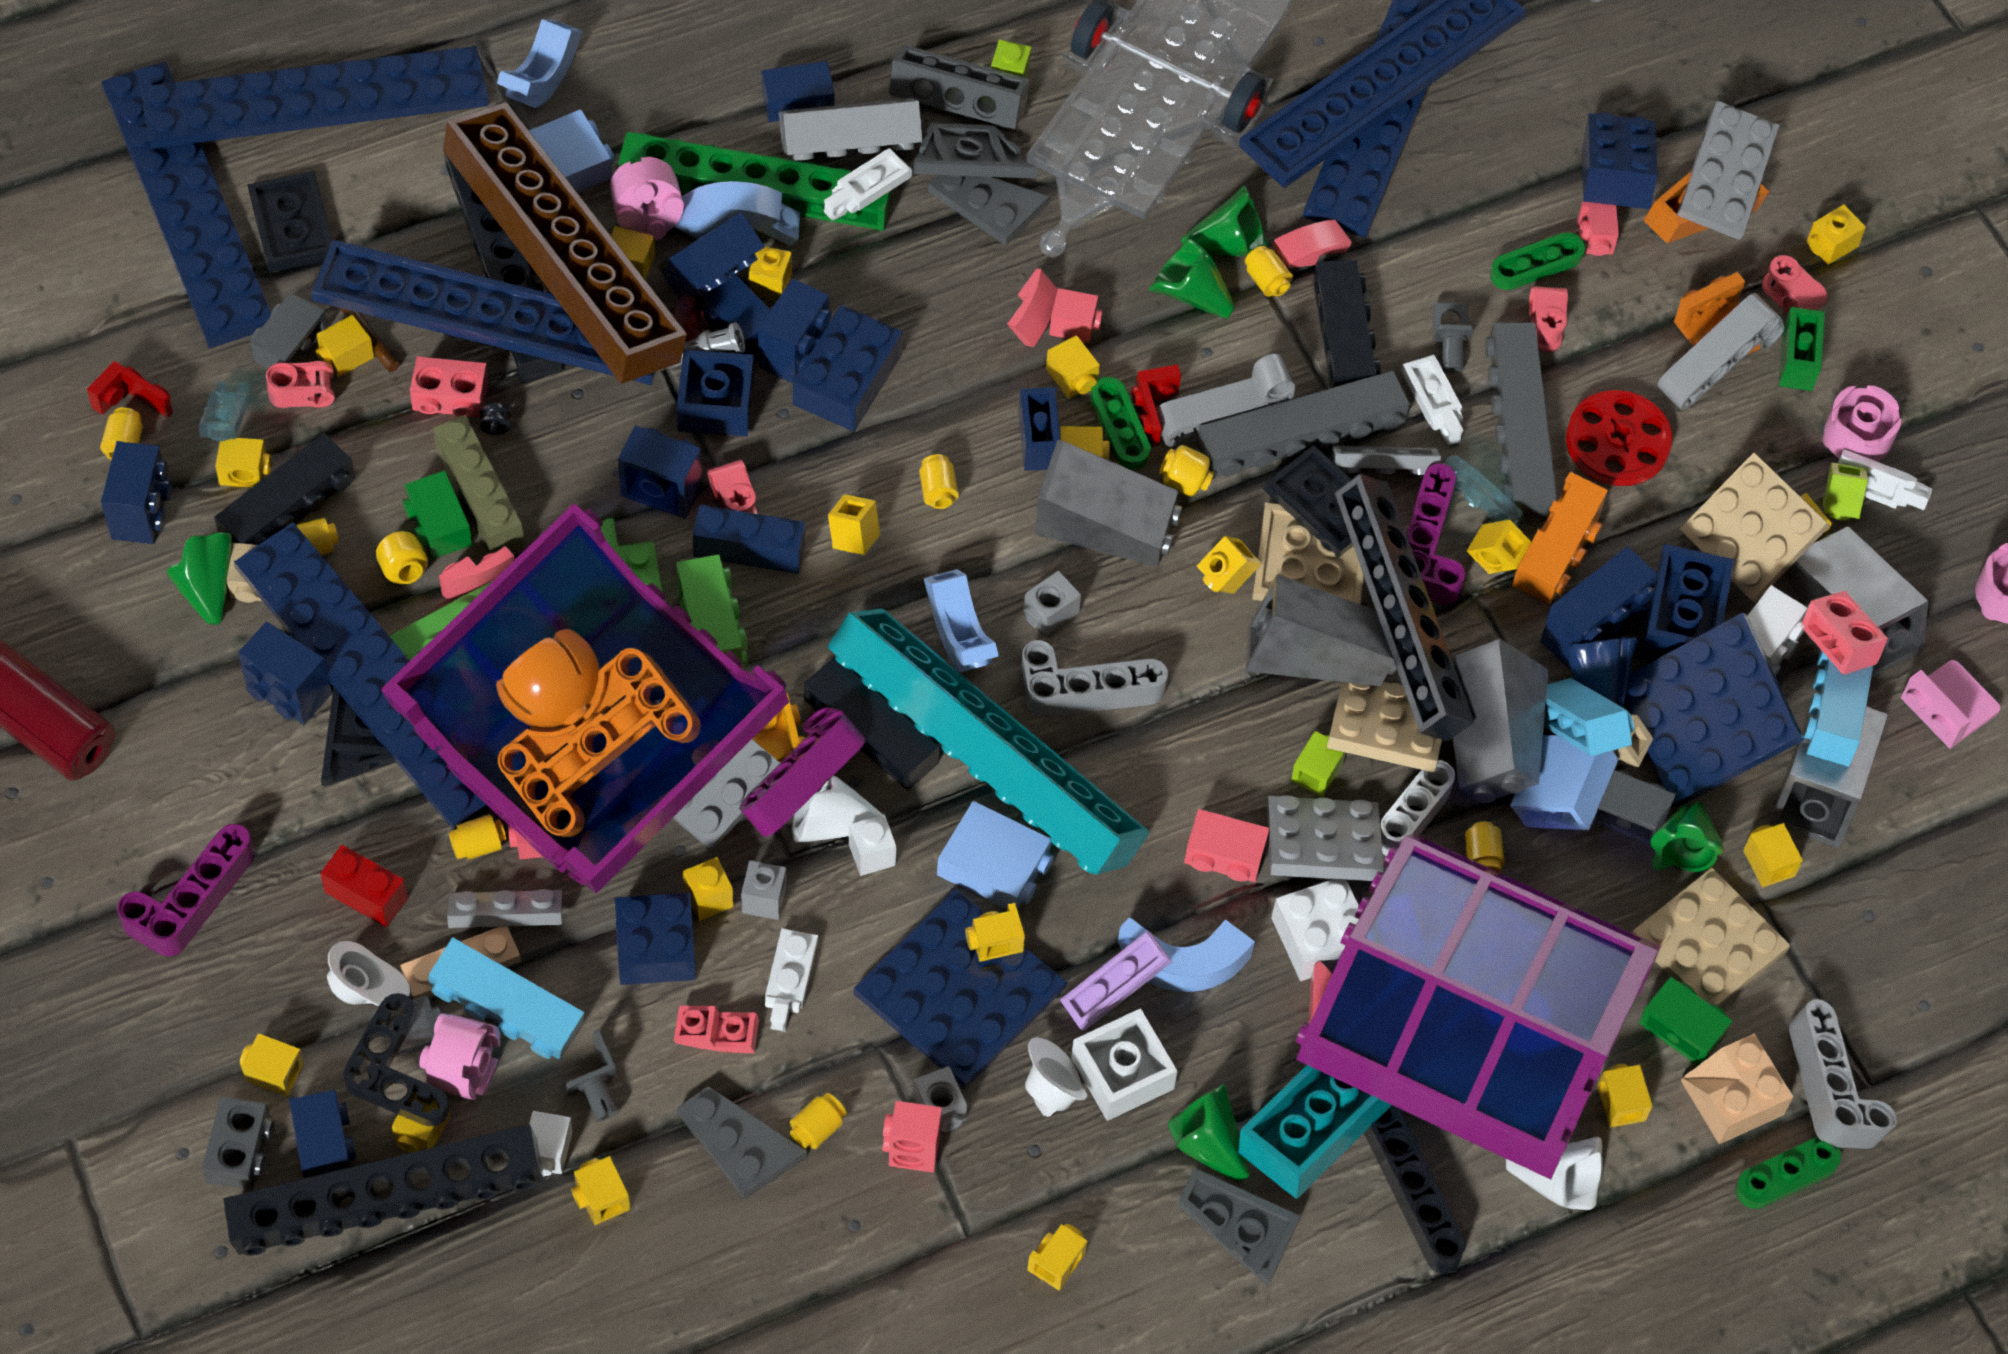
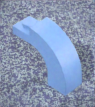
[497,19,583,108]
[675,181,800,246]
[924,569,998,672]
[1118,917,1255,992]

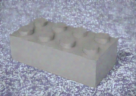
[778,98,922,160]

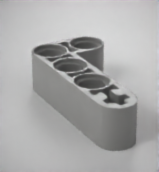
[1657,293,1785,411]
[1156,354,1295,447]
[1021,640,1168,717]
[1789,999,1897,1149]

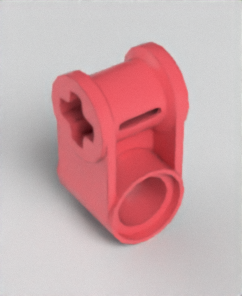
[1762,255,1828,315]
[1529,286,1568,353]
[266,361,335,408]
[707,459,757,514]

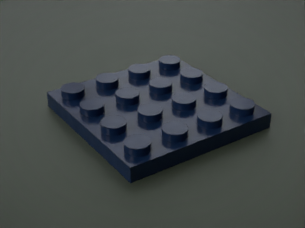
[1625,612,1804,808]
[854,889,1067,1089]

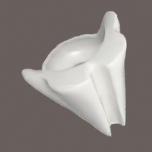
[791,776,883,843]
[1506,1137,1603,1210]

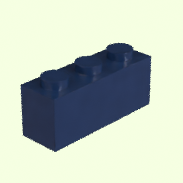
[693,505,805,574]

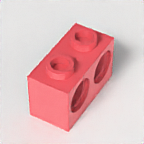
[410,356,489,418]
[1802,590,1888,675]
[882,1101,942,1173]

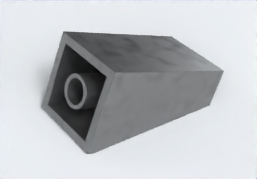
[1035,440,1182,567]
[1789,527,1928,678]
[1246,574,1397,686]
[1451,639,1548,803]
[1770,692,1888,848]

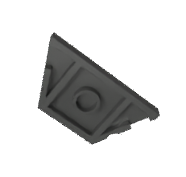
[912,123,1039,178]

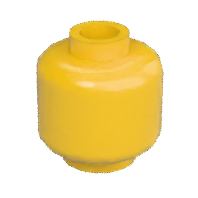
[1159,445,1214,497]
[376,531,428,584]

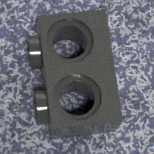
[202,1097,275,1190]

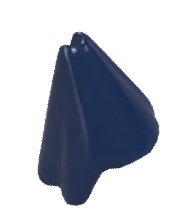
[1569,637,1638,708]

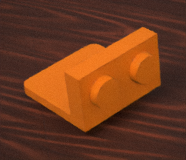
[1674,272,1761,356]

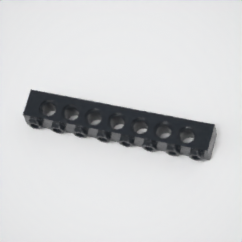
[444,153,562,382]
[1335,474,1474,741]
[223,1124,545,1256]

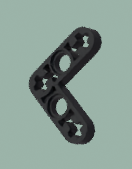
[343,993,449,1127]

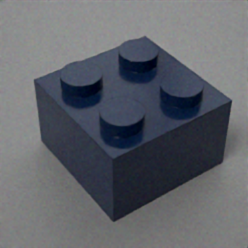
[758,278,832,383]
[677,350,754,436]
[618,425,703,519]
[101,441,173,544]
[238,621,332,725]
[615,893,696,985]

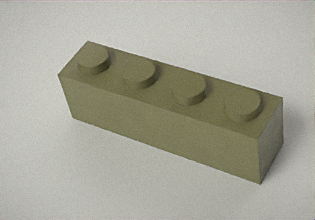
[433,415,525,553]

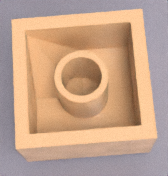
[1681,1033,1793,1144]

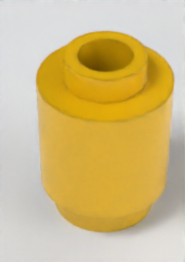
[1245,246,1293,297]
[100,407,143,460]
[919,454,959,509]
[296,518,339,555]
[448,814,506,860]
[1465,821,1505,873]
[790,1093,847,1149]

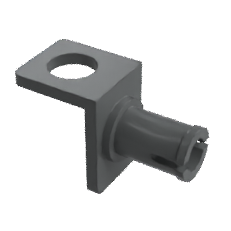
[1433,302,1473,373]
[565,1029,619,1122]

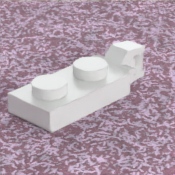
[824,148,912,221]
[1401,354,1463,446]
[1838,449,1932,510]
[765,928,818,1032]

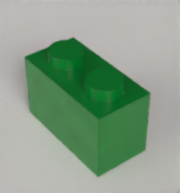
[1778,307,1825,391]
[402,471,472,559]
[1638,976,1733,1066]

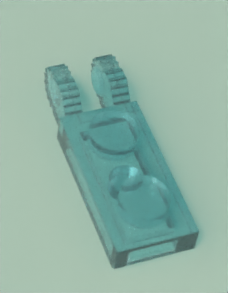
[199,382,250,441]
[1444,455,1523,531]

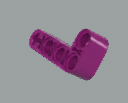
[1406,463,1465,605]
[739,707,865,837]
[117,824,254,956]

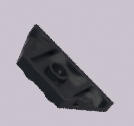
[321,687,396,786]

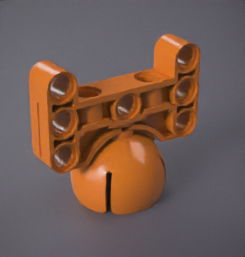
[496,629,701,837]

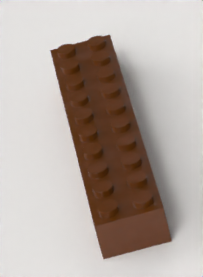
[443,102,687,384]

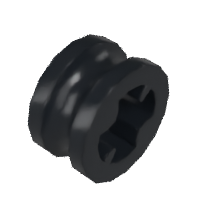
[479,403,511,435]

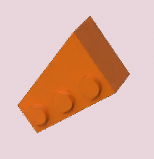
[1643,172,1770,244]
[1512,472,1608,605]

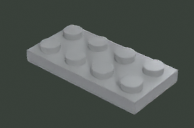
[1677,101,1779,240]

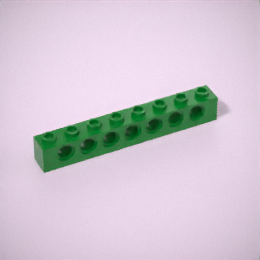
[617,132,892,231]

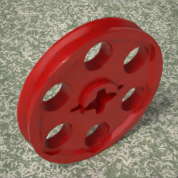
[1566,390,1672,486]

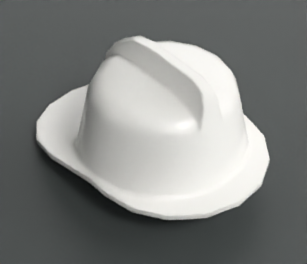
[327,941,410,1006]
[1025,1037,1087,1117]

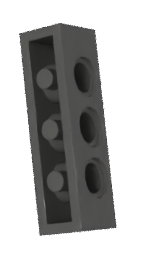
[889,45,1030,129]

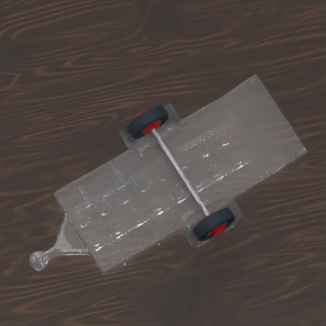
[1026,0,1293,257]

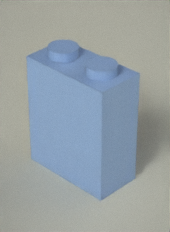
[529,109,615,193]
[1510,735,1618,830]
[937,801,1054,910]

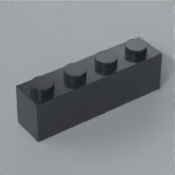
[1313,260,1381,389]
[214,433,355,547]
[804,656,939,791]

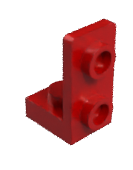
[87,361,173,418]
[1131,364,1181,447]

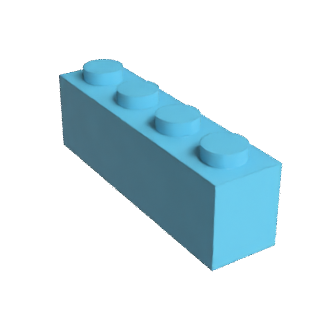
[1803,650,1873,767]
[1544,678,1634,756]
[428,937,584,1060]

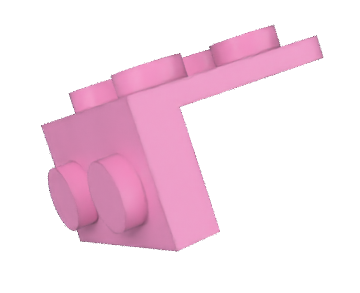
[1901,660,2001,749]

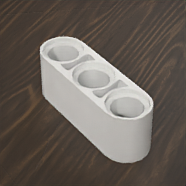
[1380,760,1455,856]

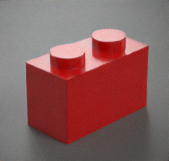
[320,844,408,928]

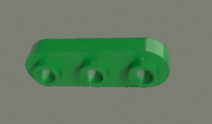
[1490,232,1585,290]
[1090,377,1151,470]
[1735,1137,1841,1209]

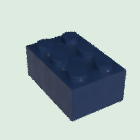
[1582,113,1658,209]
[657,212,765,300]
[793,305,903,432]
[1640,544,1734,659]
[1540,546,1658,669]

